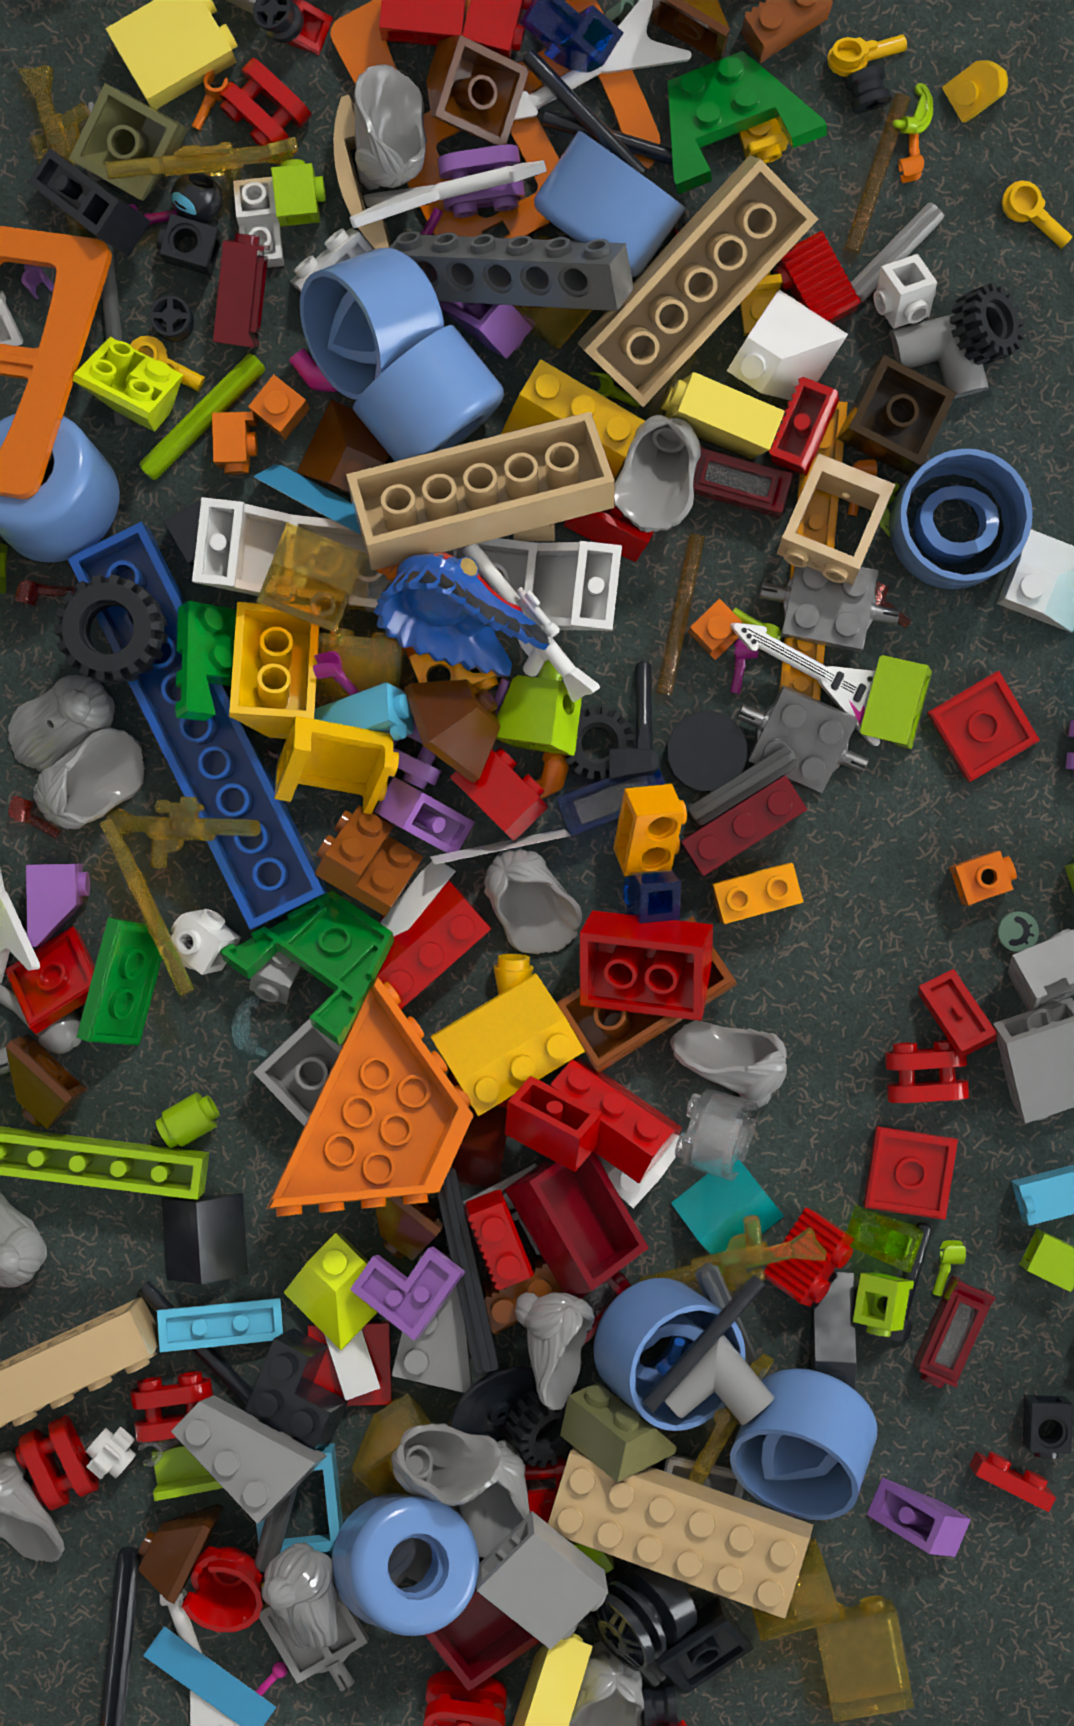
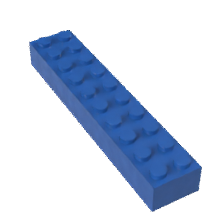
[67,522,328,930]

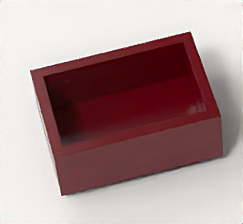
[504,1152,649,1295]
[425,1588,540,1691]

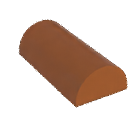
[556,916,737,1073]

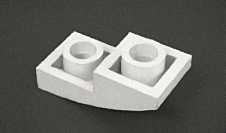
[233,177,284,268]

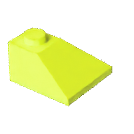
[284,1233,378,1350]

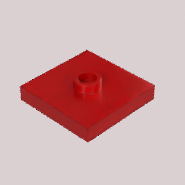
[927,670,1040,782]
[5,926,95,1034]
[863,1126,958,1220]
[308,1321,392,1406]

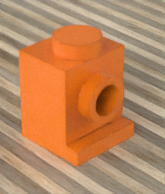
[212,412,258,475]
[687,598,742,660]
[949,851,1017,906]

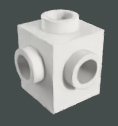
[873,254,937,329]
[166,909,242,975]

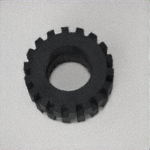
[54,575,168,684]

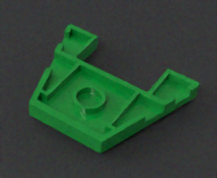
[667,51,827,195]
[175,601,237,721]
[220,890,394,1046]

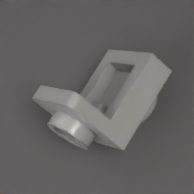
[249,952,301,1004]

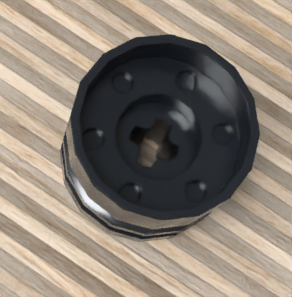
[588,1563,697,1671]

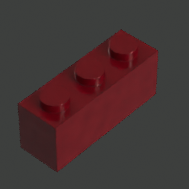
[680,775,808,876]

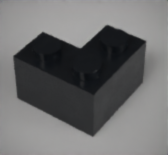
[245,1328,348,1449]

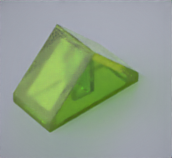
[846,1205,924,1273]

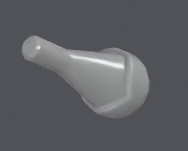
[0,984,82,1054]

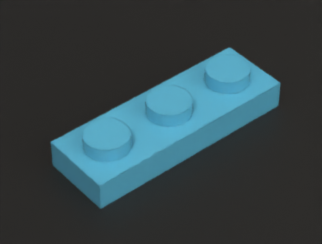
[157,1298,283,1352]

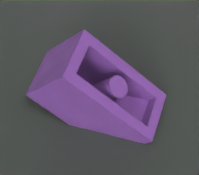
[439,301,532,359]
[374,777,475,853]
[26,864,90,947]
[867,1478,971,1557]

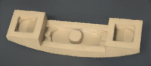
[333,95,392,249]

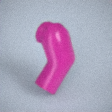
[289,348,337,392]

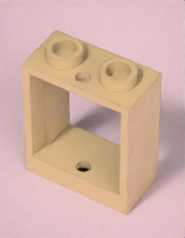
[777,453,895,585]

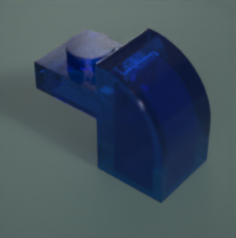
[520,0,624,73]
[622,870,681,923]

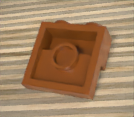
[315,805,424,917]

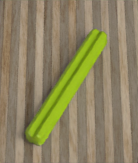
[139,353,265,480]

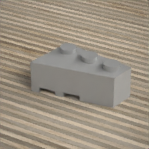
[1007,929,1074,1011]
[392,1248,473,1393]
[171,1395,327,1524]

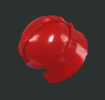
[182,1546,263,1632]

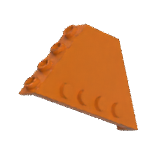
[265,977,474,1217]

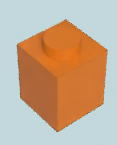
[248,374,310,440]

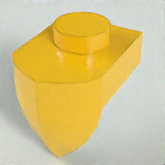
[942,60,1008,122]

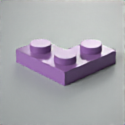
[350,1247,465,1341]

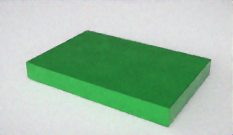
[76,917,170,1046]

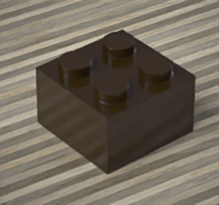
[836,355,956,476]

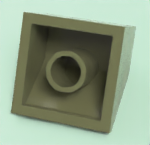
[560,1382,677,1483]

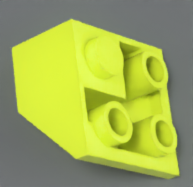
[72,337,183,432]

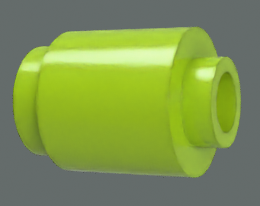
[155,1092,220,1148]

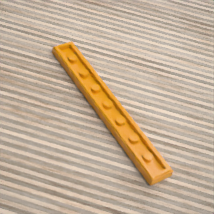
[779,401,848,701]

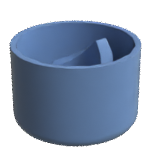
[534,130,686,277]
[300,247,444,400]
[353,325,504,462]
[0,414,120,562]
[889,449,1033,589]
[593,1278,745,1431]
[730,1369,878,1520]
[332,1493,479,1636]

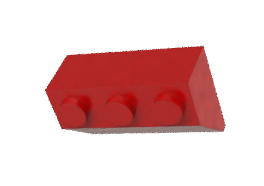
[375,880,492,1009]
[580,910,713,1021]
[550,1058,683,1184]

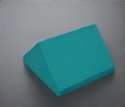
[671,1153,784,1266]

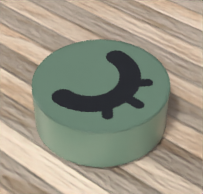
[996,911,1039,952]

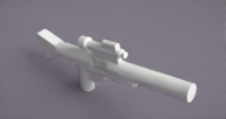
[462,544,600,702]

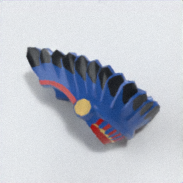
[373,552,550,677]

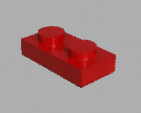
[918,969,998,1058]
[969,1451,1056,1512]

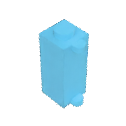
[314,682,414,741]
[1011,1165,1074,1226]

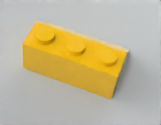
[500,359,645,481]
[229,602,320,739]
[430,973,585,1116]

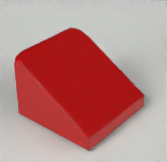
[286,0,334,56]

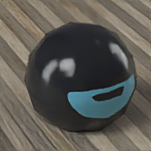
[171,172,222,224]

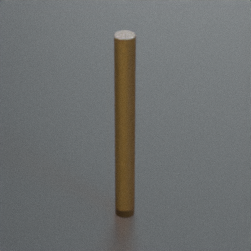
[844,93,910,254]
[656,533,705,696]

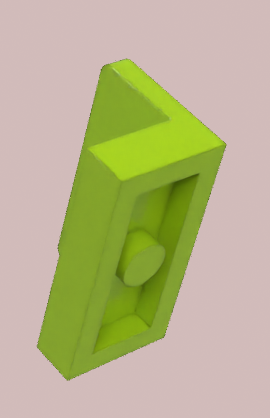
[860,655,932,750]
[151,1444,223,1501]

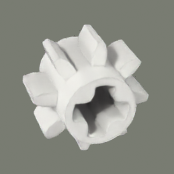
[85,1427,136,1480]

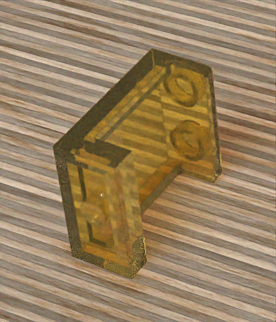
[812,1596,914,1723]

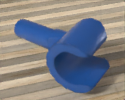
[655,1337,685,1377]

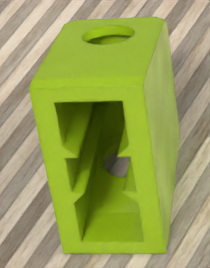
[496,660,582,756]

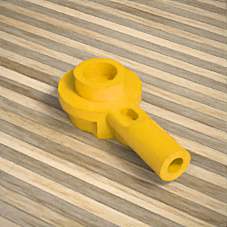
[827,34,907,77]
[1001,180,1073,249]
[130,335,205,392]

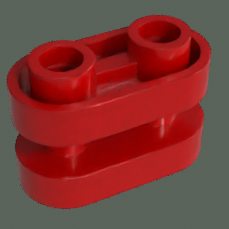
[219,57,312,152]
[885,1040,969,1103]
[130,1371,213,1442]
[15,1415,99,1511]
[423,1670,507,1726]

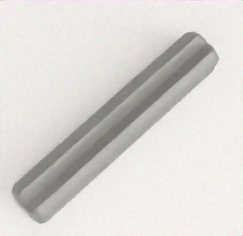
[851,202,944,302]

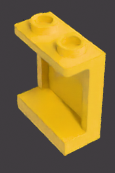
[275,716,399,814]

